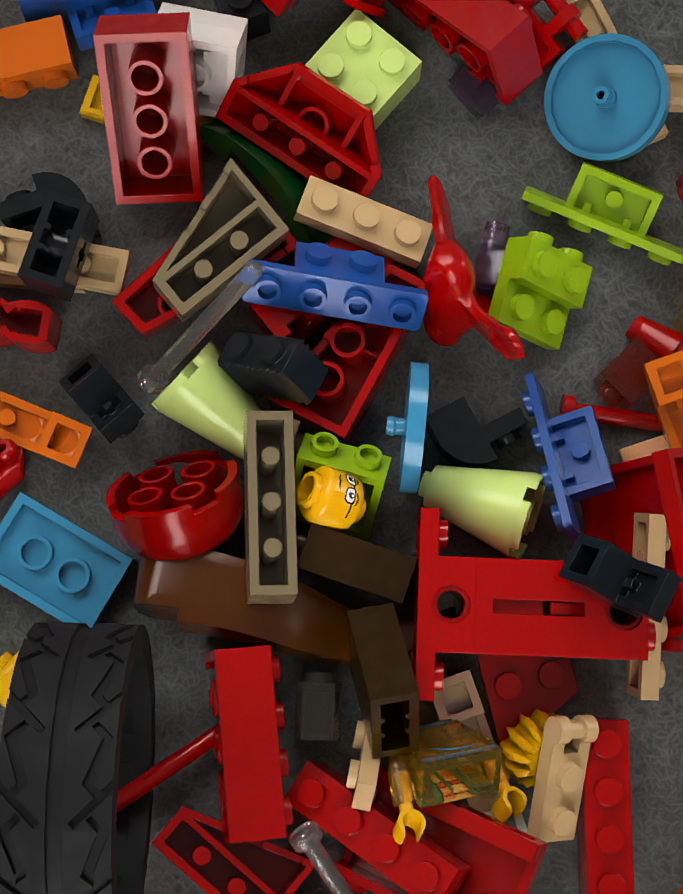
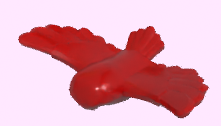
[423,174,525,360]

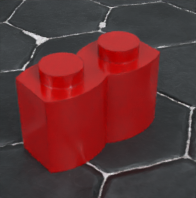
[0,297,63,354]

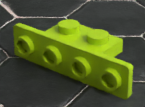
[521,161,683,266]

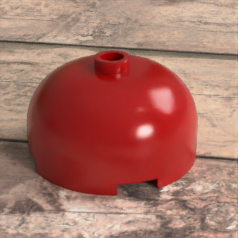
[106,450,245,561]

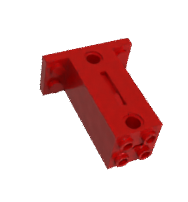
[412,507,656,701]

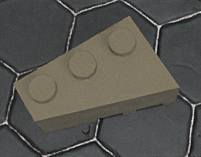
[153,158,289,322]

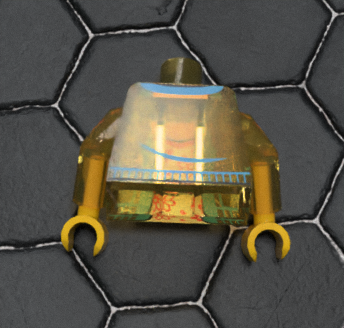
[387,719,527,845]

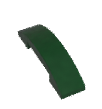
[200,119,334,244]

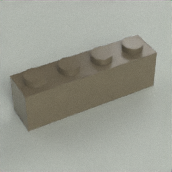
[243,411,298,604]

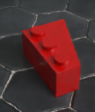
[151,806,318,894]

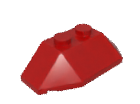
[215,61,382,198]

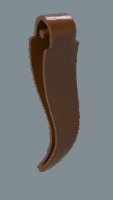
[133,551,456,666]

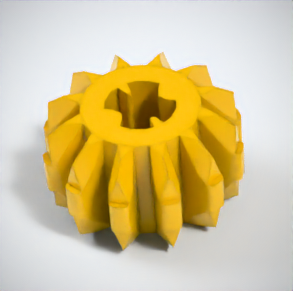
[499,708,567,788]

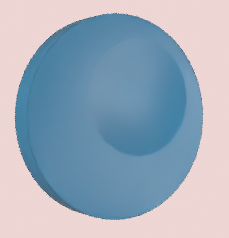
[544,33,671,163]
[386,362,429,494]

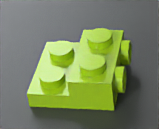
[488,231,593,350]
[294,432,392,541]

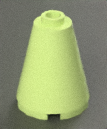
[151,341,261,460]
[418,465,545,559]

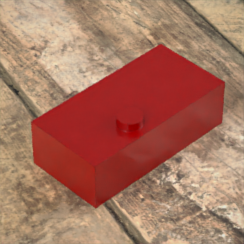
[93,12,205,205]

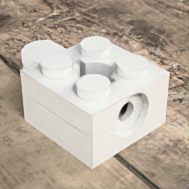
[158,2,248,118]

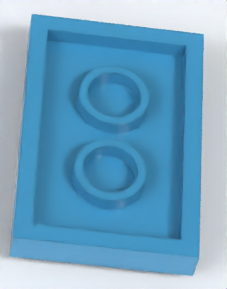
[0,492,135,628]

